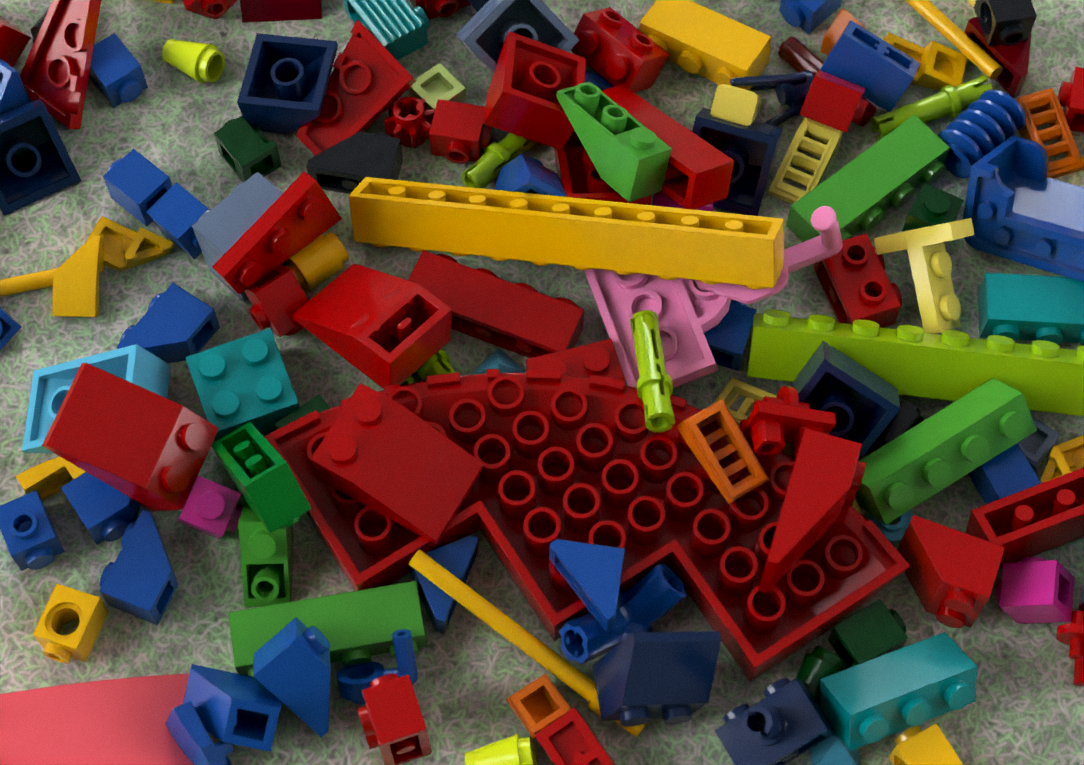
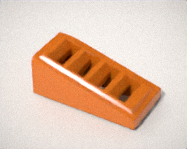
[1016,88,1084,179]
[677,399,770,504]

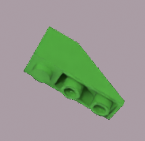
[556,82,672,202]

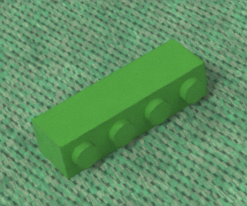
[786,114,950,242]
[855,378,1037,525]
[228,581,427,677]

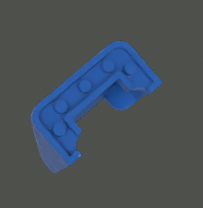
[963,135,1084,282]

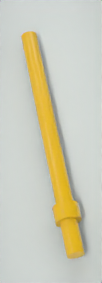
[408,549,647,737]

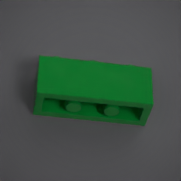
[211,421,312,533]

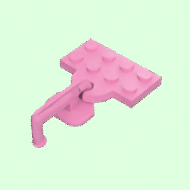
[584,206,843,388]

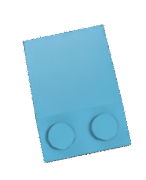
[22,344,171,453]

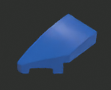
[165,701,234,765]

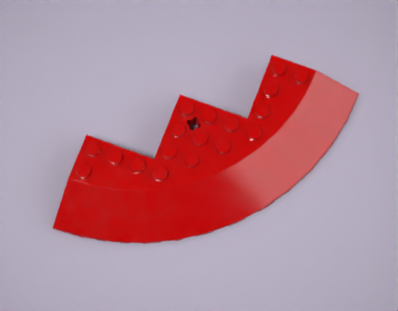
[264,369,911,682]

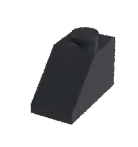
[306,132,403,194]

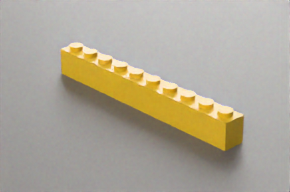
[348,177,784,290]

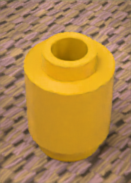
[285,231,349,292]

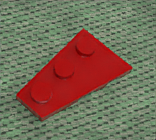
[20,0,101,129]
[296,19,416,156]
[212,171,342,295]

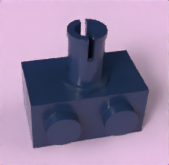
[714,677,836,765]

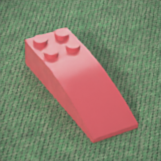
[0,673,207,765]

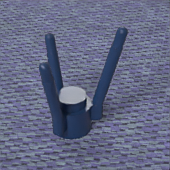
[730,70,814,127]

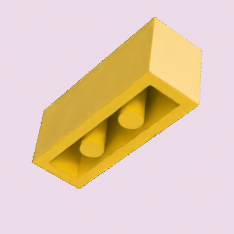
[639,0,771,91]

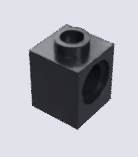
[974,0,1037,47]

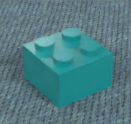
[185,328,299,441]

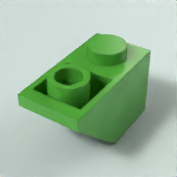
[238,502,294,607]

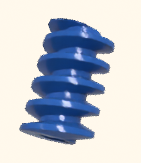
[937,89,1027,179]

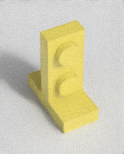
[874,218,975,334]

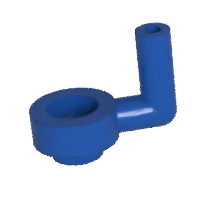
[337,629,418,705]

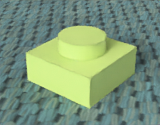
[408,63,466,110]

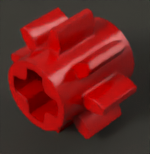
[384,96,435,148]

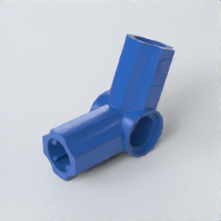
[559,564,688,664]

